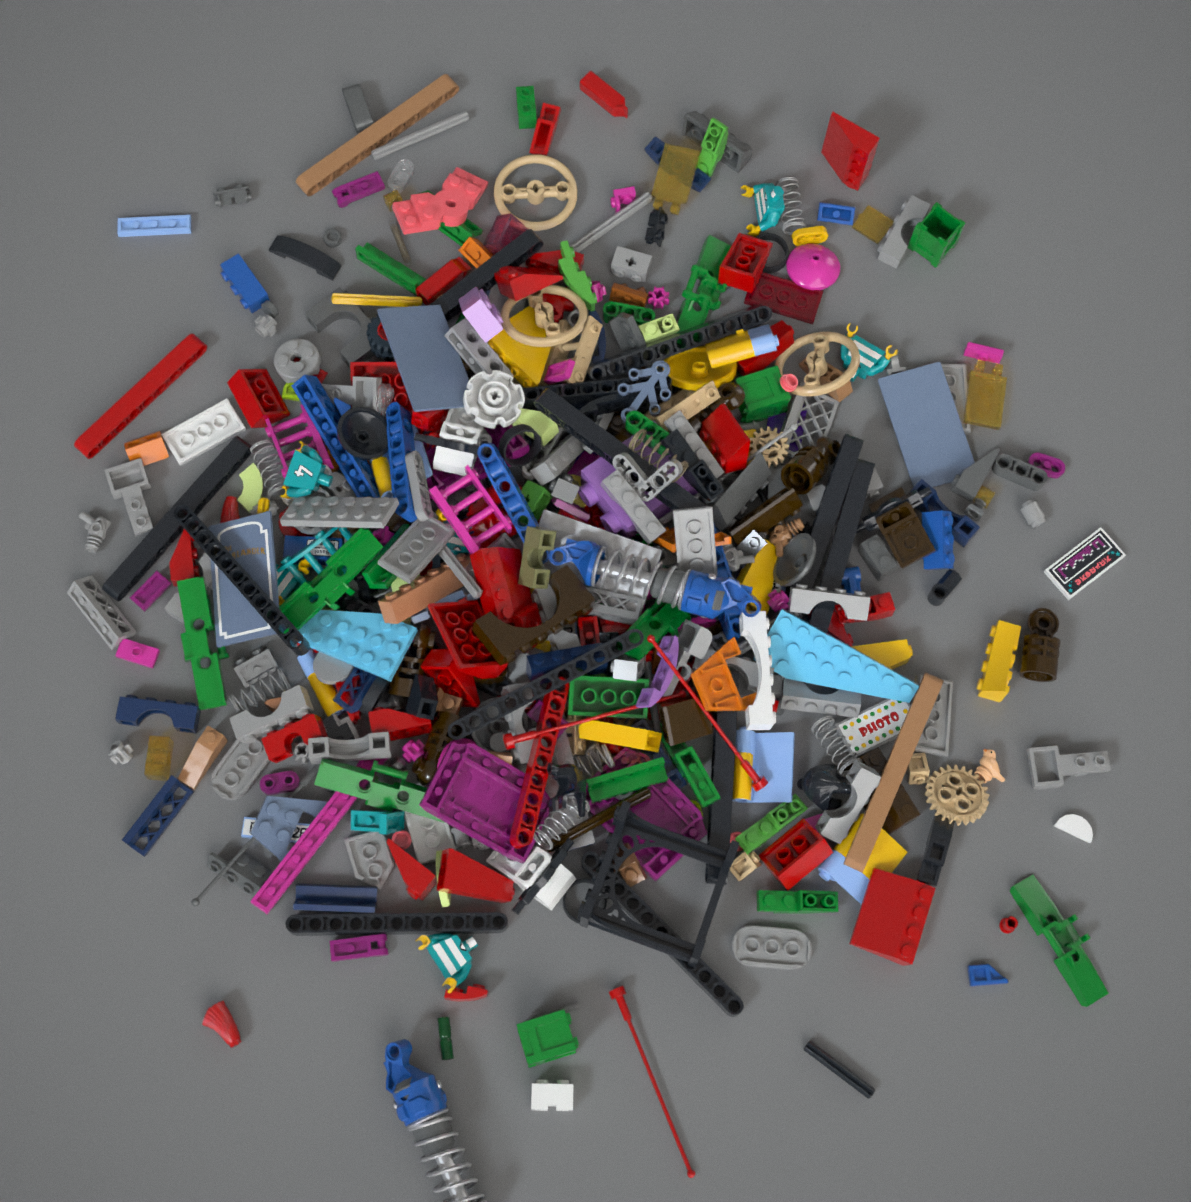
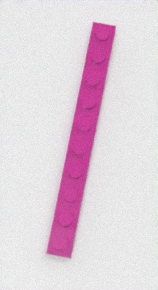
[250,758,388,915]

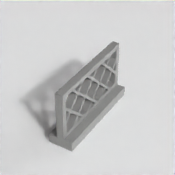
[777,382,839,458]

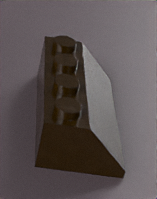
[726,486,803,546]
[843,747,921,835]

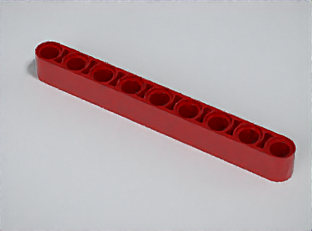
[74,333,207,459]
[510,677,569,849]

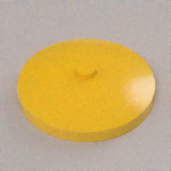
[662,346,737,391]

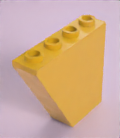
[487,306,551,388]

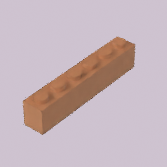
[378,553,471,624]

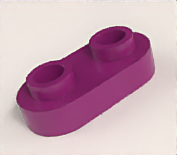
[1027,453,1065,479]
[259,771,300,795]

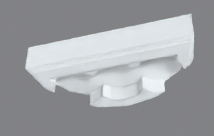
[1054,814,1093,843]

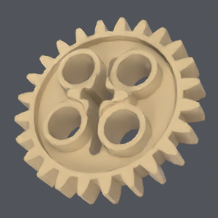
[925,765,990,826]

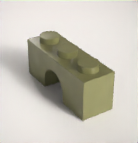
[518,526,556,589]

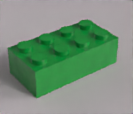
[566,675,649,719]

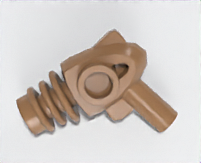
[769,518,805,557]

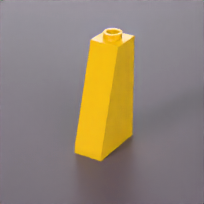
[736,539,777,615]
[851,639,913,670]
[579,720,662,753]

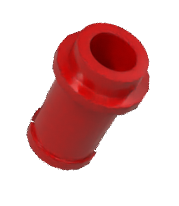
[999,916,1018,934]

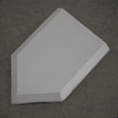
[344,831,394,890]

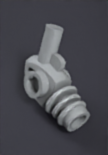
[79,512,111,553]
[722,544,755,571]

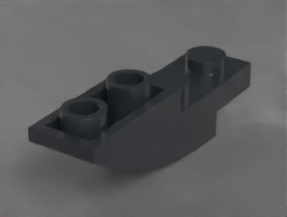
[660,429,724,502]
[916,810,955,887]

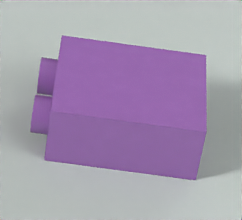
[578,421,698,539]

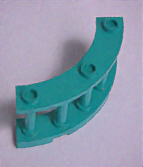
[276,527,373,602]

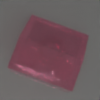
[483,213,528,255]

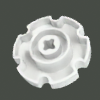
[463,370,525,429]

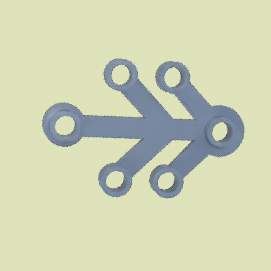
[618,361,671,424]

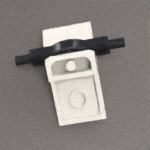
[414,408,500,476]
[486,838,576,915]

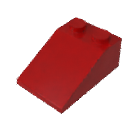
[718,233,773,293]
[494,266,563,301]
[420,649,480,707]
[368,707,432,741]
[386,838,437,901]

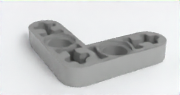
[613,452,683,502]

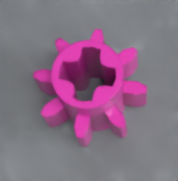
[590,281,607,302]
[648,286,670,310]
[767,589,789,613]
[402,739,426,764]

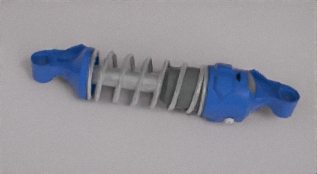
[549,538,761,619]
[384,1039,487,1202]

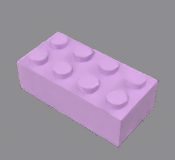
[459,287,503,343]

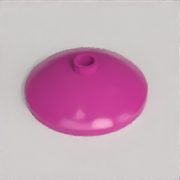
[786,244,840,290]

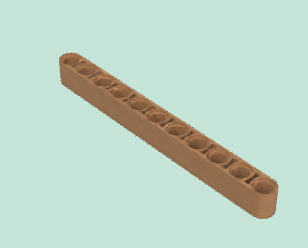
[296,74,459,196]
[843,672,944,873]

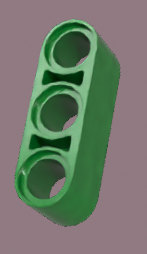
[602,301,655,326]
[625,411,669,456]

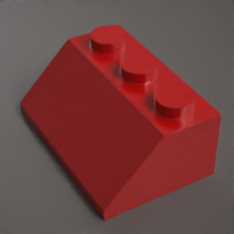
[227,369,290,428]
[699,403,751,474]
[758,818,834,891]

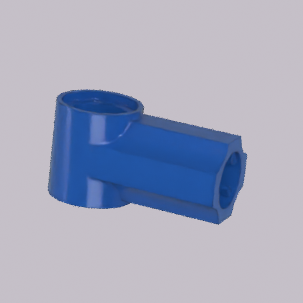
[841,566,862,594]

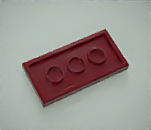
[744,272,824,325]

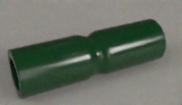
[437,1017,454,1060]

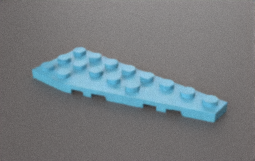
[753,609,919,703]
[298,610,418,682]

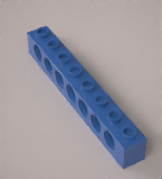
[291,375,381,498]

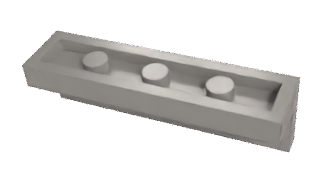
[67,575,136,650]
[585,586,642,625]

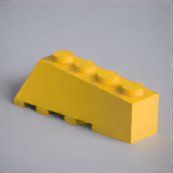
[976,620,1021,702]

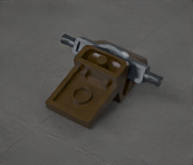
[856,486,936,569]

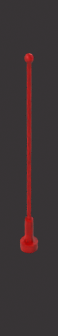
[647,635,768,792]
[503,690,687,750]
[609,986,695,1178]

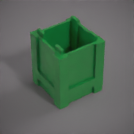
[907,202,966,268]
[735,365,791,423]
[516,1009,579,1068]

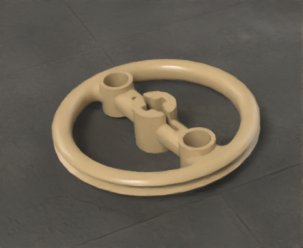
[494,155,577,231]
[501,285,588,347]
[775,332,860,396]

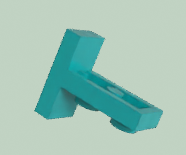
[351,810,405,834]

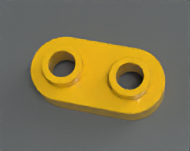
[791,226,828,246]

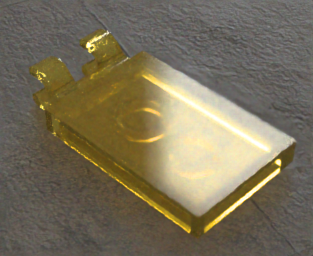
[651,143,700,215]
[963,360,1007,430]

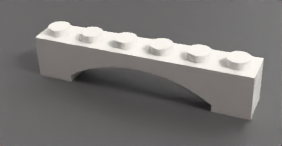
[739,611,776,730]

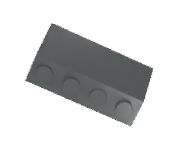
[682,111,753,173]
[712,452,771,532]

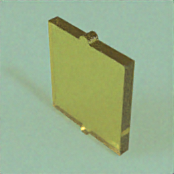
[852,205,894,244]

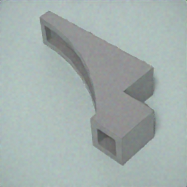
[663,410,727,504]

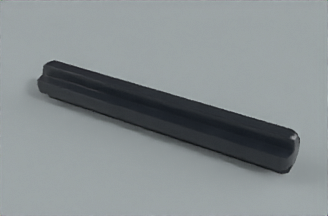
[804,1041,875,1098]

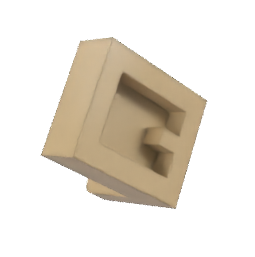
[907,753,930,785]
[729,851,761,882]

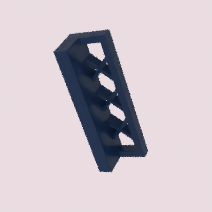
[333,667,377,714]
[122,775,194,857]
[293,883,378,913]

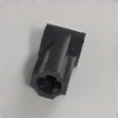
[927,569,962,606]

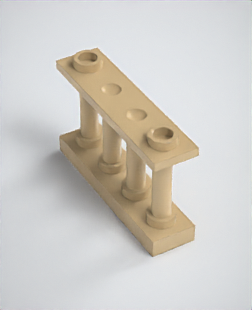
[539,316,602,386]
[635,380,720,432]

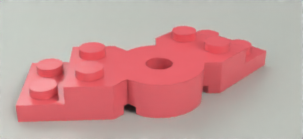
[392,167,489,235]

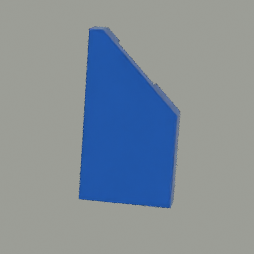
[967,964,1008,987]

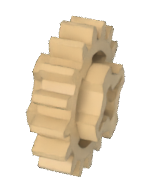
[749,427,789,468]

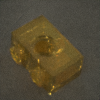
[144,736,174,781]

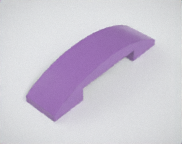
[636,635,679,708]

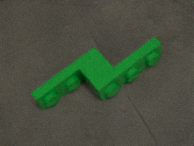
[660,723,721,808]

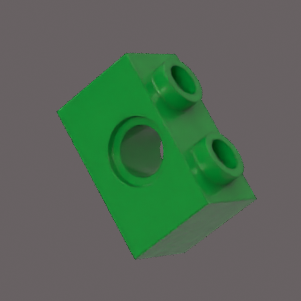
[516,86,537,129]

